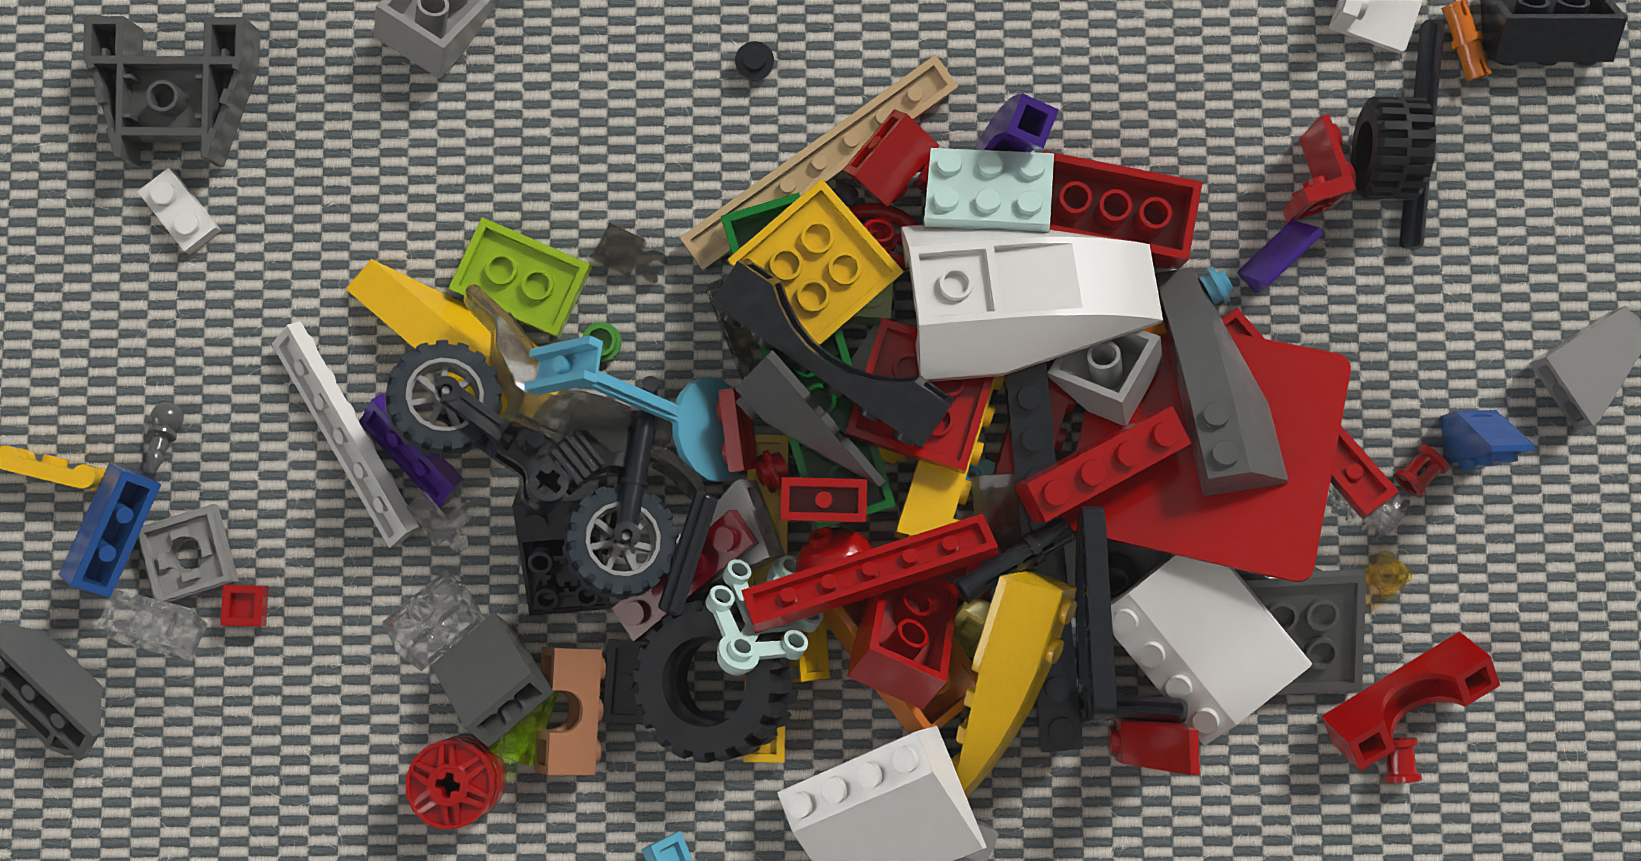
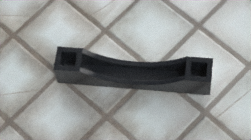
[711,258,956,448]

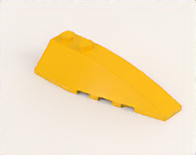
[346,259,569,433]
[951,569,1077,798]

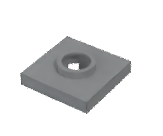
[138,504,239,606]

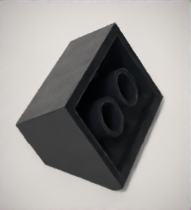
[1480,0,1628,66]

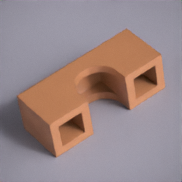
[534,647,606,775]

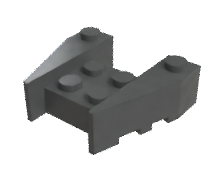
[83,16,260,167]

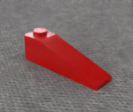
[1108,719,1200,775]

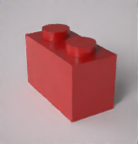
[843,109,940,207]
[780,477,867,523]

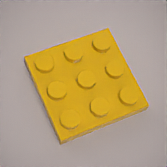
[728,178,904,345]

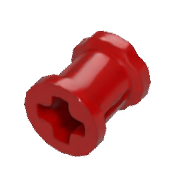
[1393,444,1450,498]
[1383,737,1422,783]

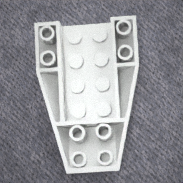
[901,225,1163,382]

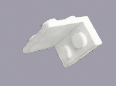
[1328,0,1423,54]

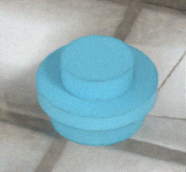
[1199,266,1234,305]

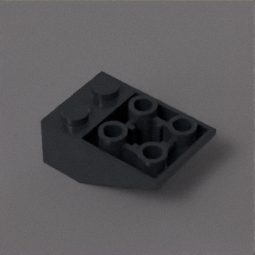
[512,479,610,616]

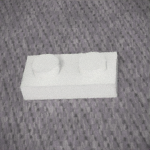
[137,167,221,255]

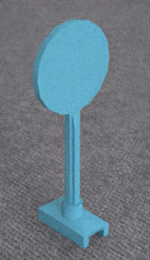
[524,335,739,482]

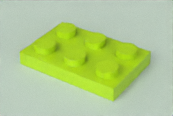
[448,217,592,338]

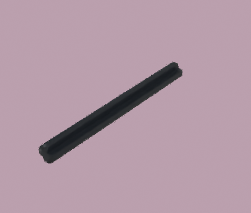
[1399,19,1445,250]

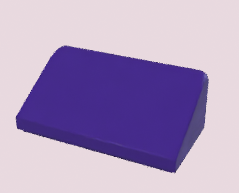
[1237,221,1323,293]

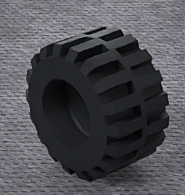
[1351,96,1436,200]

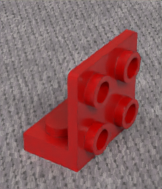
[1282,114,1356,223]

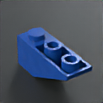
[1441,410,1534,470]

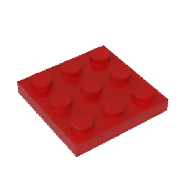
[845,318,994,474]

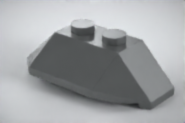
[0,624,102,761]

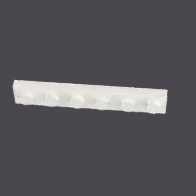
[272,321,420,548]

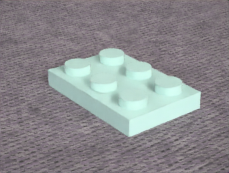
[924,148,1054,233]

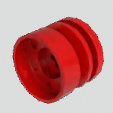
[406,735,507,829]

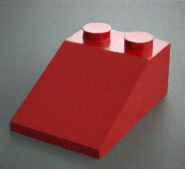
[847,577,959,709]

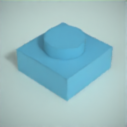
[641,831,693,861]

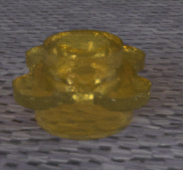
[1363,551,1412,599]

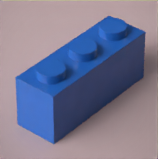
[58,462,161,598]

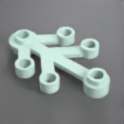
[705,556,823,676]

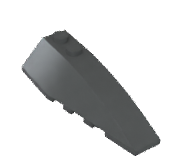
[1155,267,1288,496]

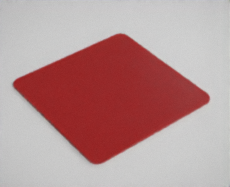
[1061,332,1351,582]

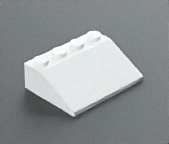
[1111,554,1312,746]
[777,726,987,861]

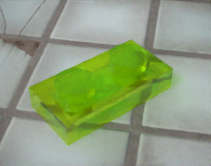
[490,690,559,766]

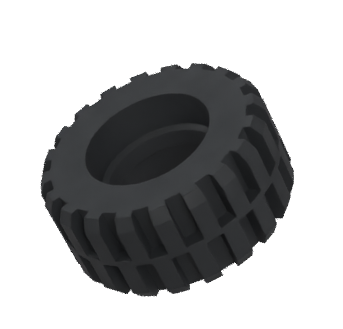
[632,600,800,763]

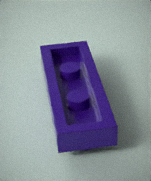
[359,393,464,509]

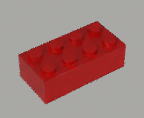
[1043,150,1203,269]

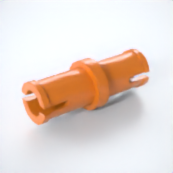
[1441,0,1492,83]

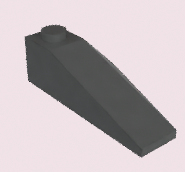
[735,350,885,487]

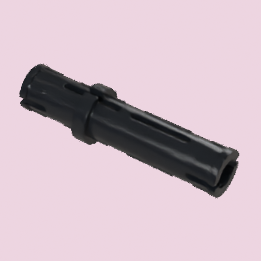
[954,517,1075,604]

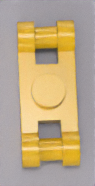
[0,445,106,491]

